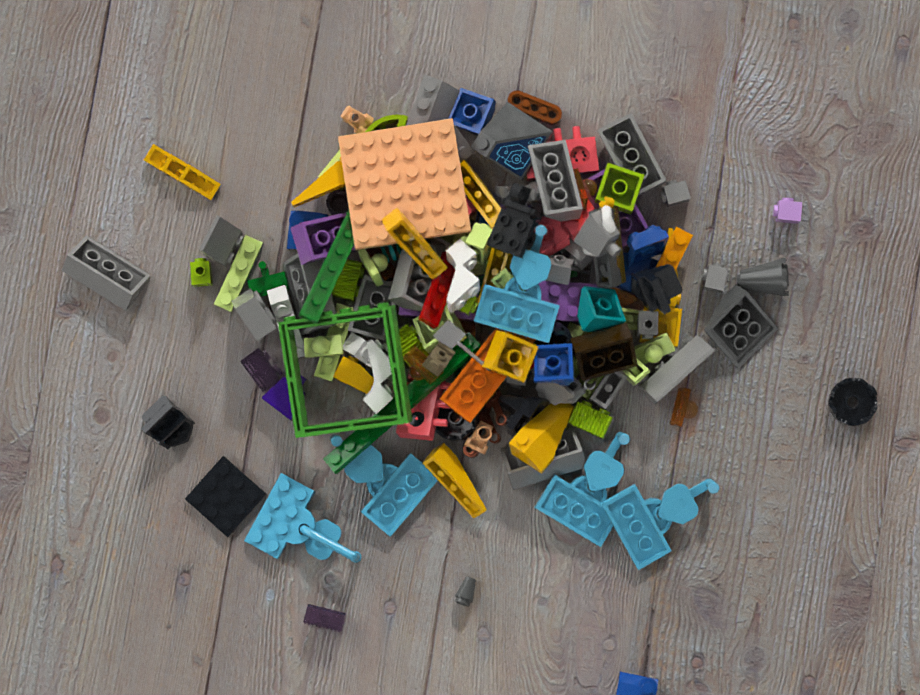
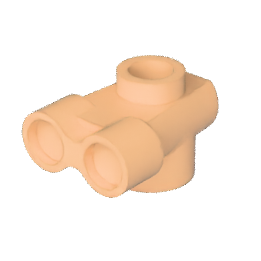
[341,106,374,134]
[464,421,493,455]

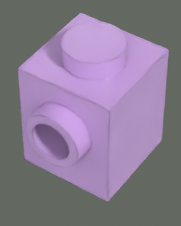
[773,198,802,224]

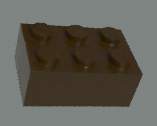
[570,323,638,381]

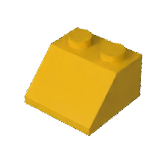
[482,330,539,383]

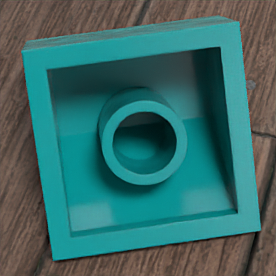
[577,286,626,332]

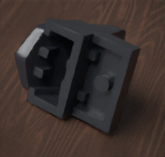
[630,264,683,315]
[498,394,550,437]
[141,395,195,449]

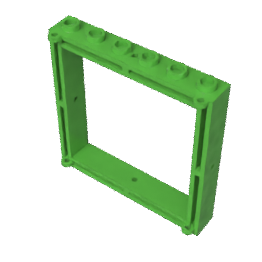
[278,302,413,438]

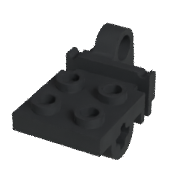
[486,183,542,258]

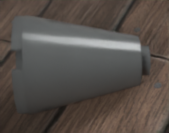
[737,258,789,296]

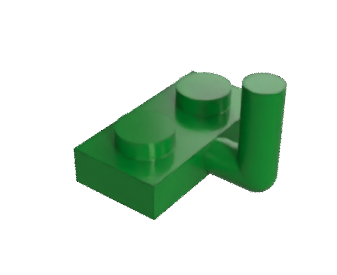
[247,261,289,297]

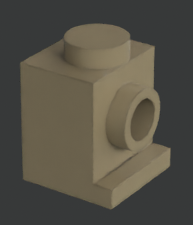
[422,342,455,377]

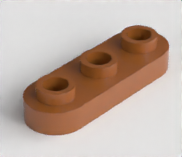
[507,90,562,125]

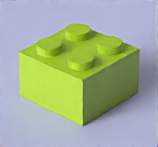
[594,163,644,215]

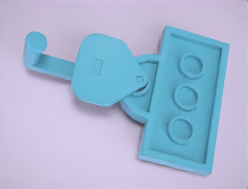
[474,225,559,343]
[534,432,630,547]
[330,435,438,537]
[244,473,362,563]
[601,479,719,570]

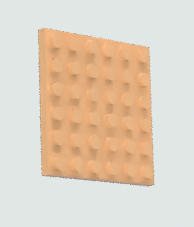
[338,118,471,250]

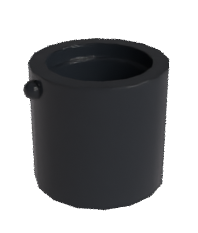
[326,190,349,215]

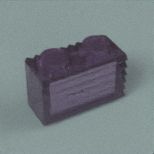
[240,348,283,393]
[303,604,346,632]

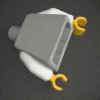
[574,196,621,258]

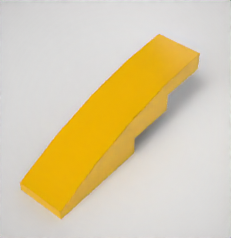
[143,144,221,200]

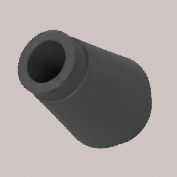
[455,576,476,607]

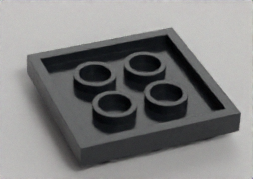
[185,456,266,537]

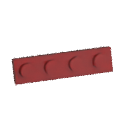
[418,251,456,328]

